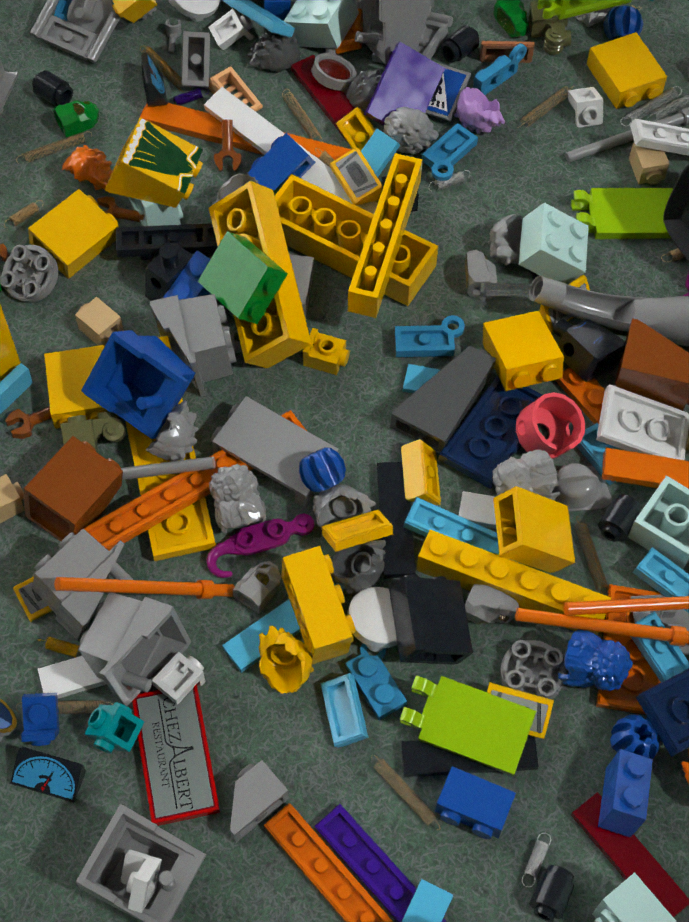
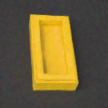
[322,510,393,552]

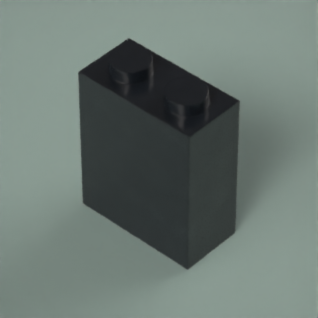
[389,574,473,665]

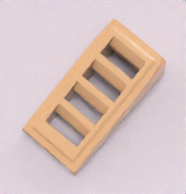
[209,66,263,112]

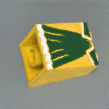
[105,117,203,208]

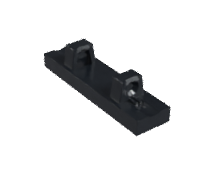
[116,223,218,260]

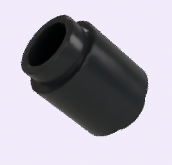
[441,25,479,63]
[32,70,73,106]
[598,495,641,542]
[529,865,575,922]

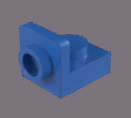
[21,693,59,746]

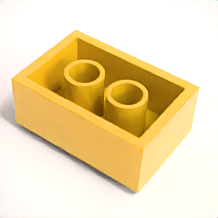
[281,546,356,665]

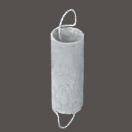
[429,170,470,191]
[522,833,551,887]

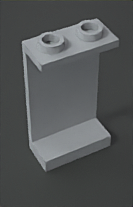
[211,396,339,508]

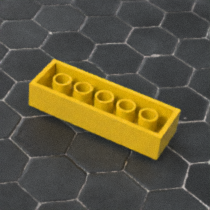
[275,174,438,306]
[209,181,312,368]

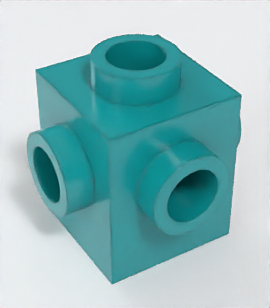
[84,702,144,754]

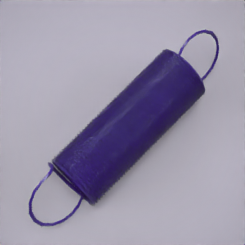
[168,88,209,106]

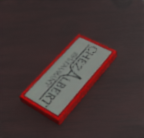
[132,684,220,826]

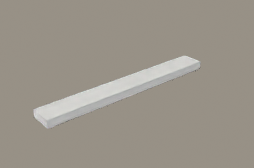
[204,87,378,214]

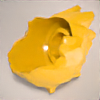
[259,625,314,694]

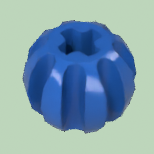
[603,6,643,40]
[299,447,346,492]
[610,714,661,759]

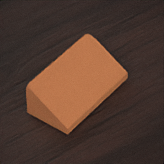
[479,41,534,63]

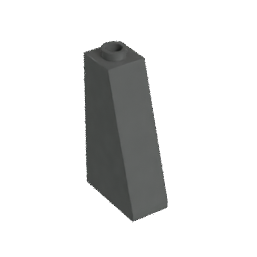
[390,346,496,452]

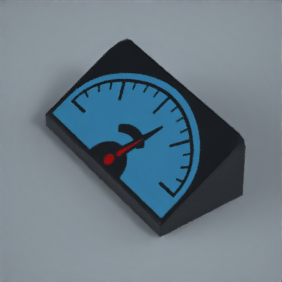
[141,53,168,106]
[10,746,86,803]

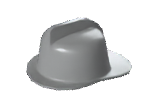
[552,463,612,512]

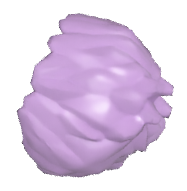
[454,87,505,134]

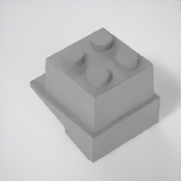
[355,0,431,64]
[150,294,237,396]
[32,529,133,640]
[78,592,191,706]
[76,804,206,922]

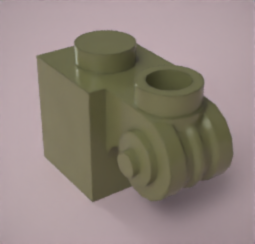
[528,1,571,55]
[61,411,126,454]

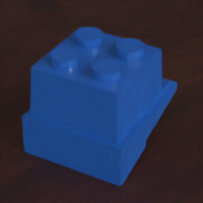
[81,330,196,439]

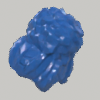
[558,629,633,691]

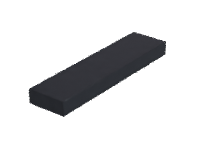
[377,462,416,579]
[401,735,539,777]

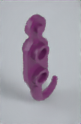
[206,513,314,578]

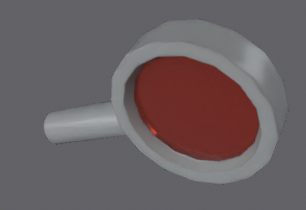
[311,48,357,91]

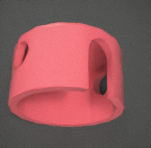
[516,392,585,459]

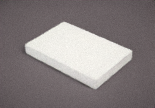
[596,384,689,460]

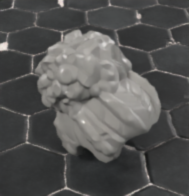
[492,449,560,500]
[209,464,266,533]

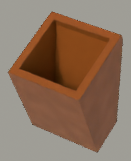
[614,318,689,411]
[24,436,123,541]

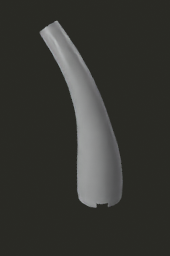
[529,275,689,347]

